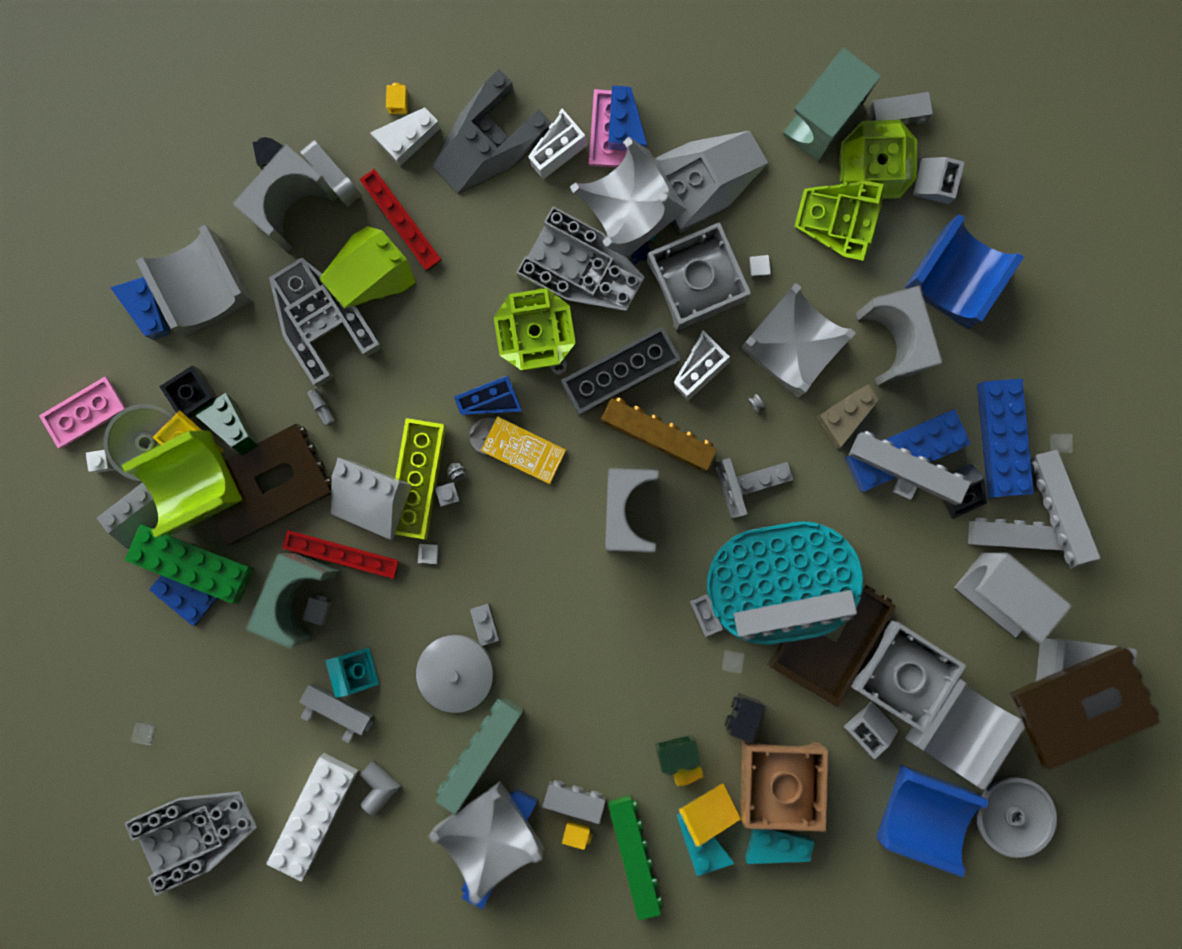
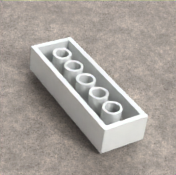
[267,753,358,882]

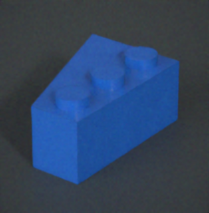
[608,86,647,151]
[110,277,171,340]
[454,375,522,415]

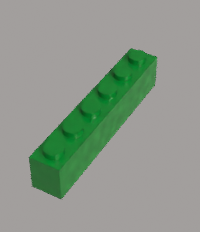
[608,795,663,921]

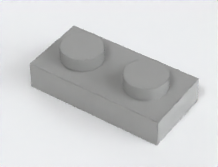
[690,594,723,637]
[470,603,499,646]

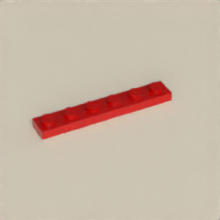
[359,169,442,272]
[282,530,400,579]

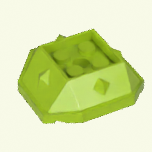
[840,120,917,199]
[494,288,576,371]

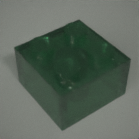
[655,734,701,775]

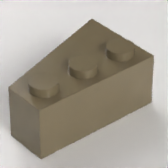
[816,384,879,449]

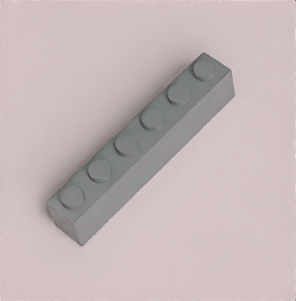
[849,431,971,505]
[1030,450,1100,569]
[968,518,1091,551]
[734,590,857,640]

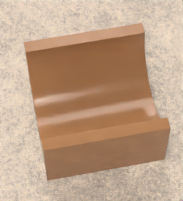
[740,740,828,831]

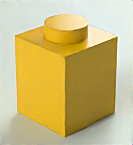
[386,83,408,114]
[562,820,592,850]

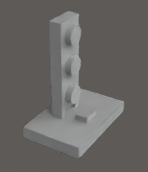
[715,458,793,518]

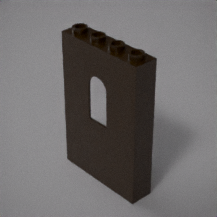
[212,423,332,545]
[768,585,896,707]
[1010,646,1160,770]

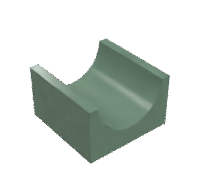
[782,47,881,162]
[246,553,340,648]

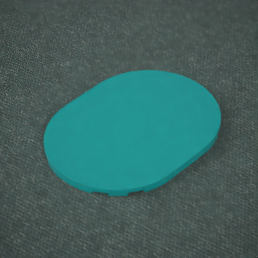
[707,521,863,645]

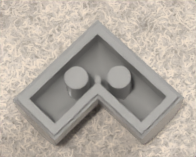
[359,760,401,816]

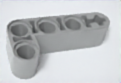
[300,140,362,208]

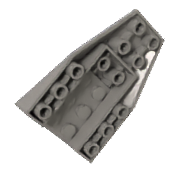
[655,130,768,235]
[516,206,645,311]
[124,791,257,896]

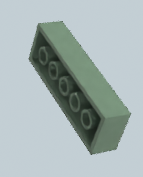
[435,696,523,815]

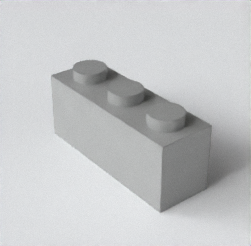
[869,92,933,126]
[542,780,605,824]

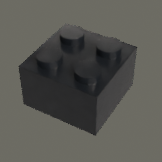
[159,366,218,419]
[724,693,765,743]

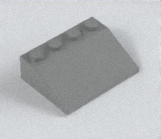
[331,458,412,540]

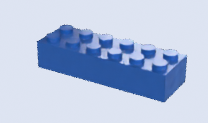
[977,379,1034,498]
[845,409,971,492]

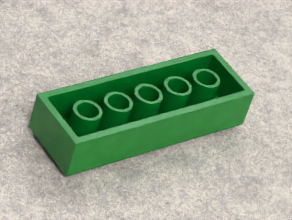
[124,524,254,604]

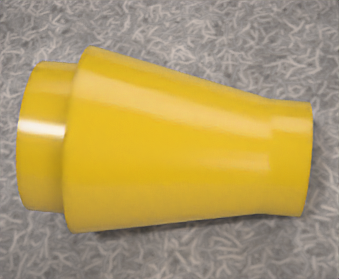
[673,766,703,787]

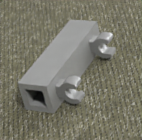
[299,683,373,743]

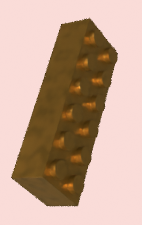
[601,397,717,472]

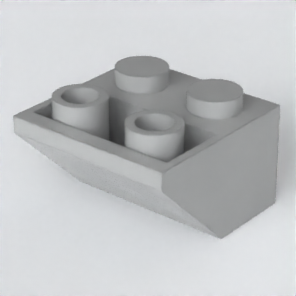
[912,157,965,205]
[843,701,898,760]

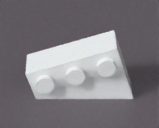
[371,107,441,166]
[528,109,588,179]
[674,330,730,401]

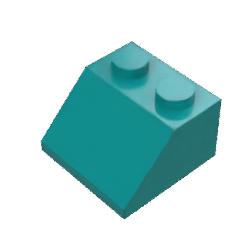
[325,647,379,698]

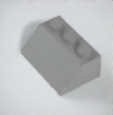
[97,483,158,548]

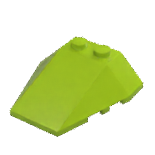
[795,181,884,261]
[319,226,416,308]

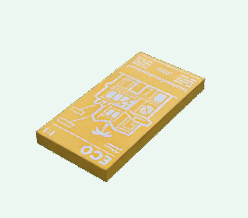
[480,416,566,484]

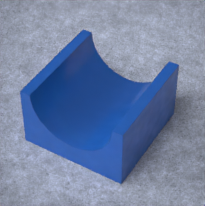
[904,214,1024,329]
[876,764,989,877]

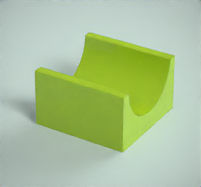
[121,431,243,537]

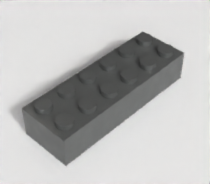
[561,326,681,416]

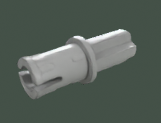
[307,388,334,426]

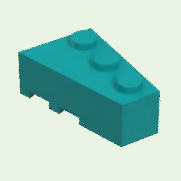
[676,813,734,876]
[745,828,815,864]

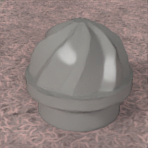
[447,463,466,482]

